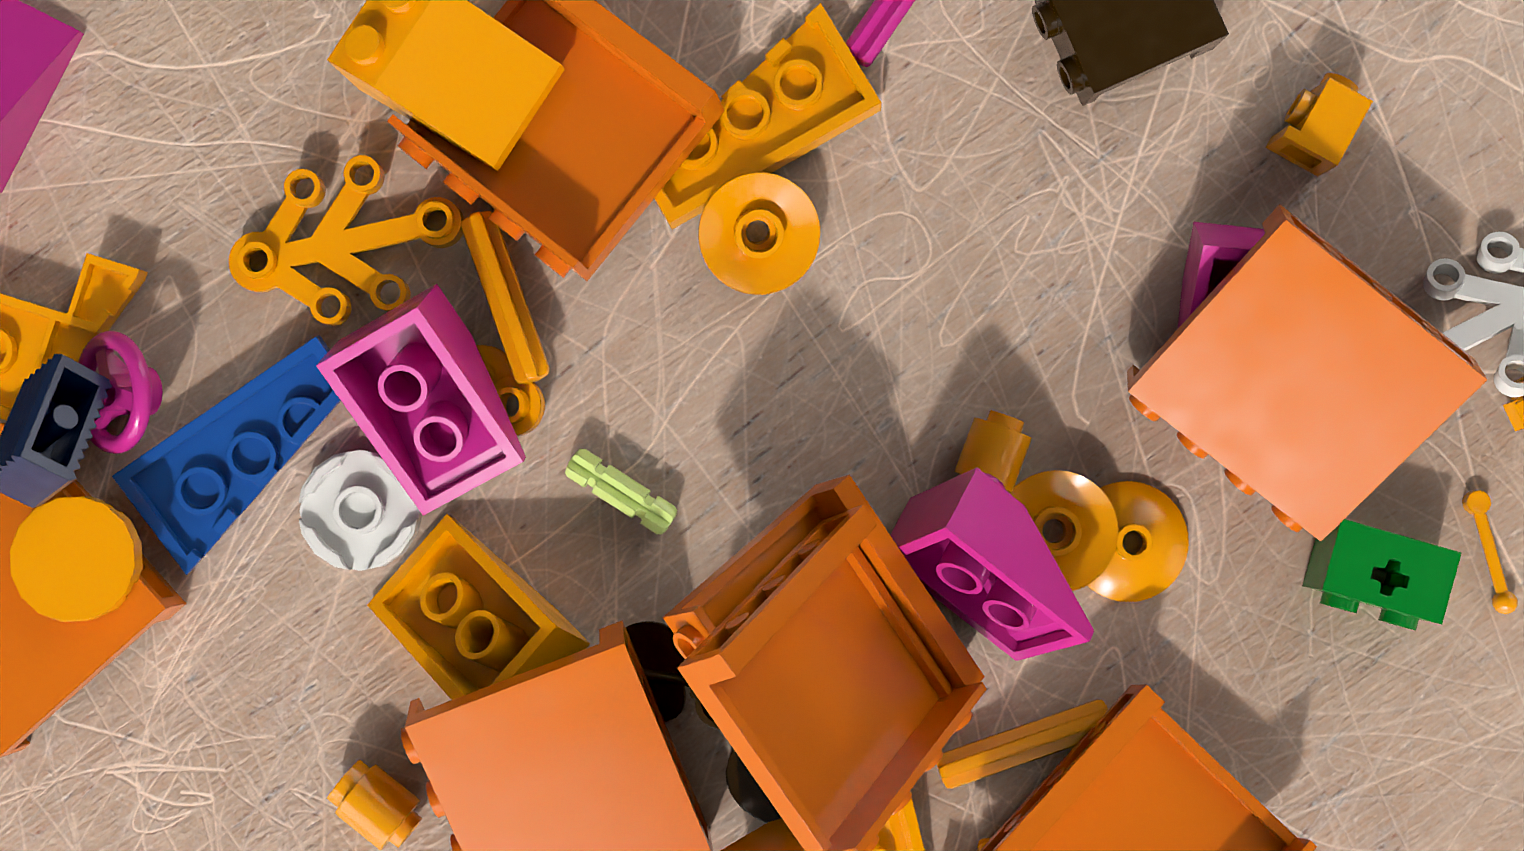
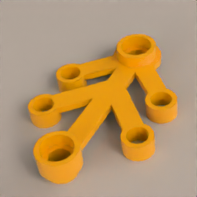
[229,155,464,326]

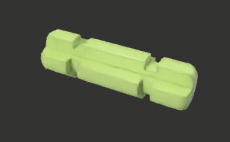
[565,449,678,535]

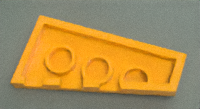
[654,3,882,229]

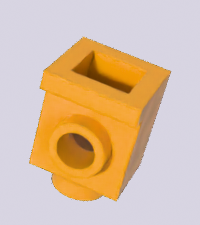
[1265,73,1373,177]

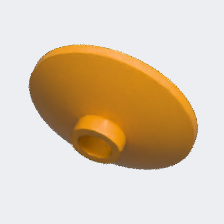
[698,172,820,295]
[1009,470,1119,591]
[1087,481,1189,602]

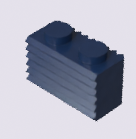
[0,354,112,508]

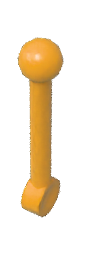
[1462,490,1518,614]

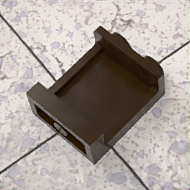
[1032,0,1229,106]

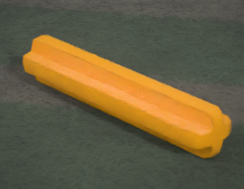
[461,211,550,384]
[937,699,1108,789]

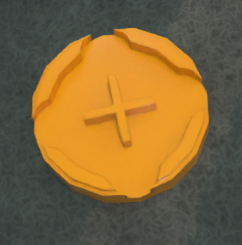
[10,496,143,622]

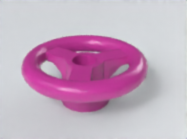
[78,331,163,454]

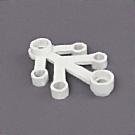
[1423,232,1524,397]

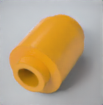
[954,410,1032,493]
[327,760,423,851]

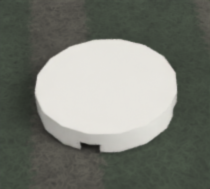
[299,450,422,571]

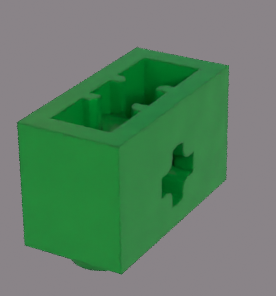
[1302,519,1462,631]

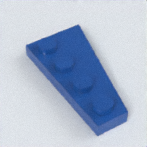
[112,335,341,575]

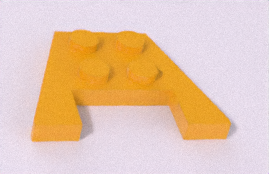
[0,253,148,421]

